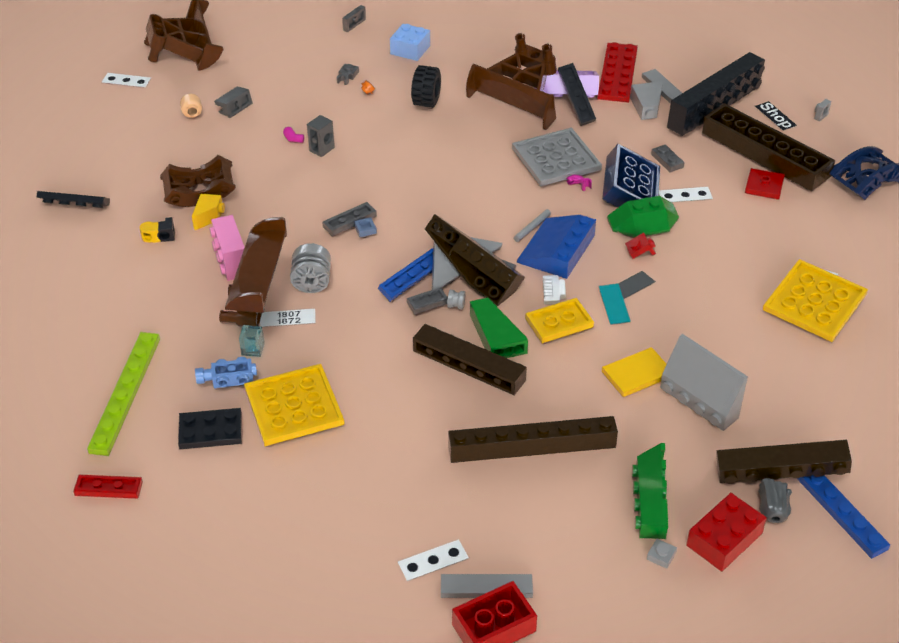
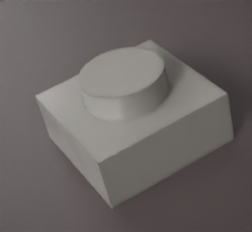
[814,99,831,121]
[647,539,677,569]

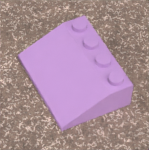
[536,70,599,98]

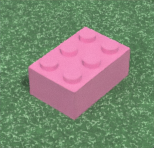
[209,215,245,281]

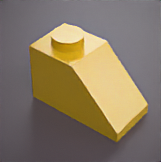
[192,194,225,230]

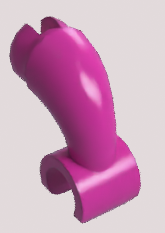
[566,174,592,191]

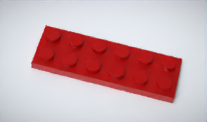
[598,42,638,103]

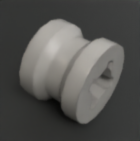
[447,289,466,310]

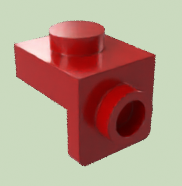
[625,233,656,259]

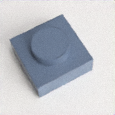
[354,217,377,237]

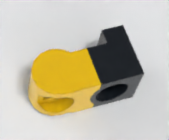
[139,217,175,243]

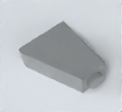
[630,81,663,120]

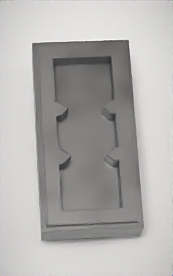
[407,287,448,315]

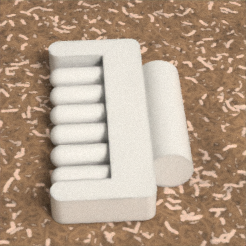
[543,275,566,305]

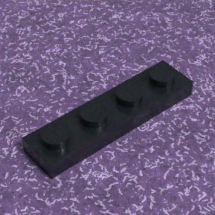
[558,63,596,126]
[36,191,110,208]

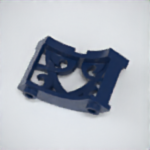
[829,146,899,200]

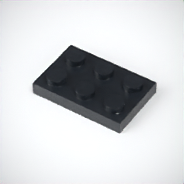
[178,408,242,450]

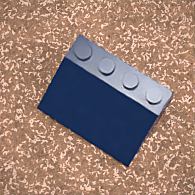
[602,144,660,207]

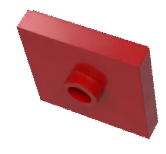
[745,168,785,199]

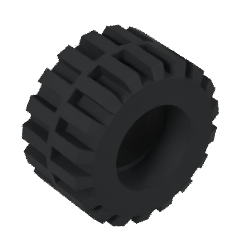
[411,65,441,108]

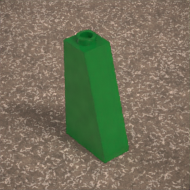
[470,298,528,358]

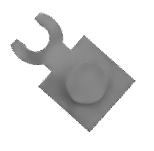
[337,64,359,85]

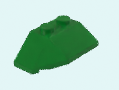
[607,196,679,237]

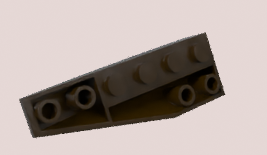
[425,214,525,306]

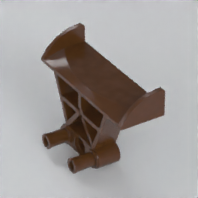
[144,0,224,71]
[466,33,557,130]
[219,217,287,327]

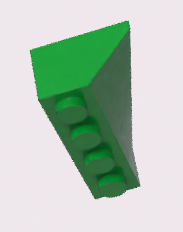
[632,443,668,539]

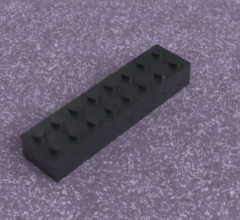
[667,52,765,136]

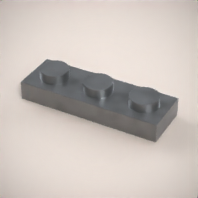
[322,202,377,236]

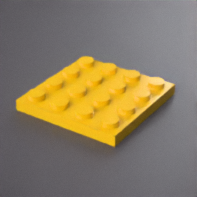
[763,259,868,342]
[244,364,345,446]

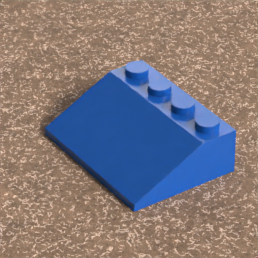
[517,215,596,279]

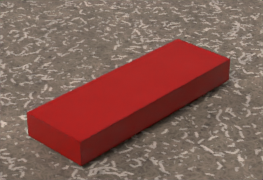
[73,474,143,499]

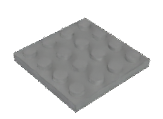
[512,127,602,187]

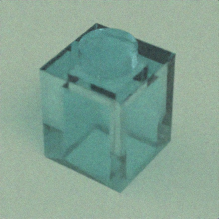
[239,325,265,357]

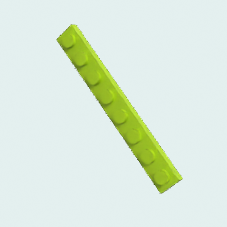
[87,332,160,456]

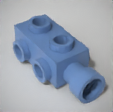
[195,357,257,388]

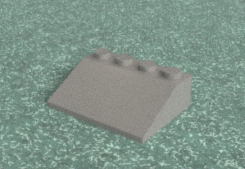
[660,334,748,431]

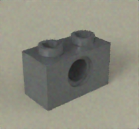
[307,115,335,157]

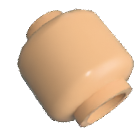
[180,94,202,118]

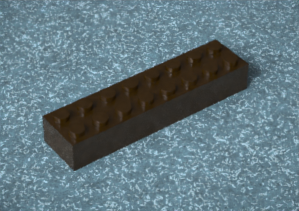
[702,103,835,191]

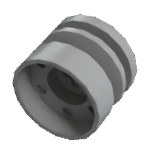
[290,243,331,293]

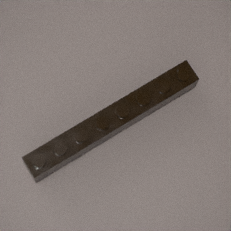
[448,416,618,463]

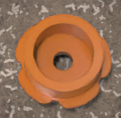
[361,80,375,94]

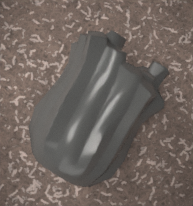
[758,478,792,523]

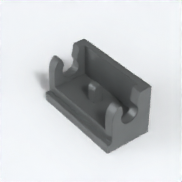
[214,86,253,118]

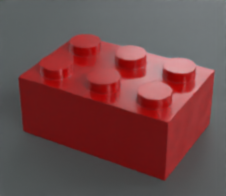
[686,492,767,572]
[452,581,537,643]

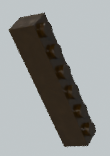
[413,324,527,396]
[716,439,852,484]

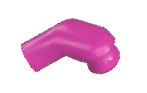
[283,126,304,143]

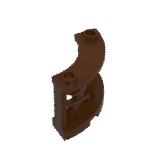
[160,155,236,207]

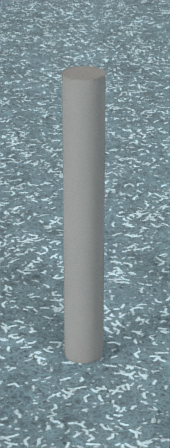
[514,209,551,242]

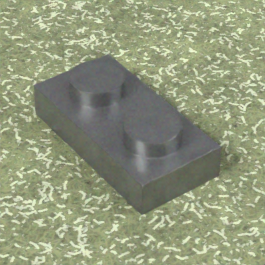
[342,5,366,32]
[651,144,685,172]

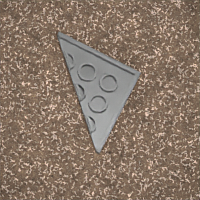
[432,237,502,290]

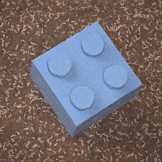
[390,24,430,61]

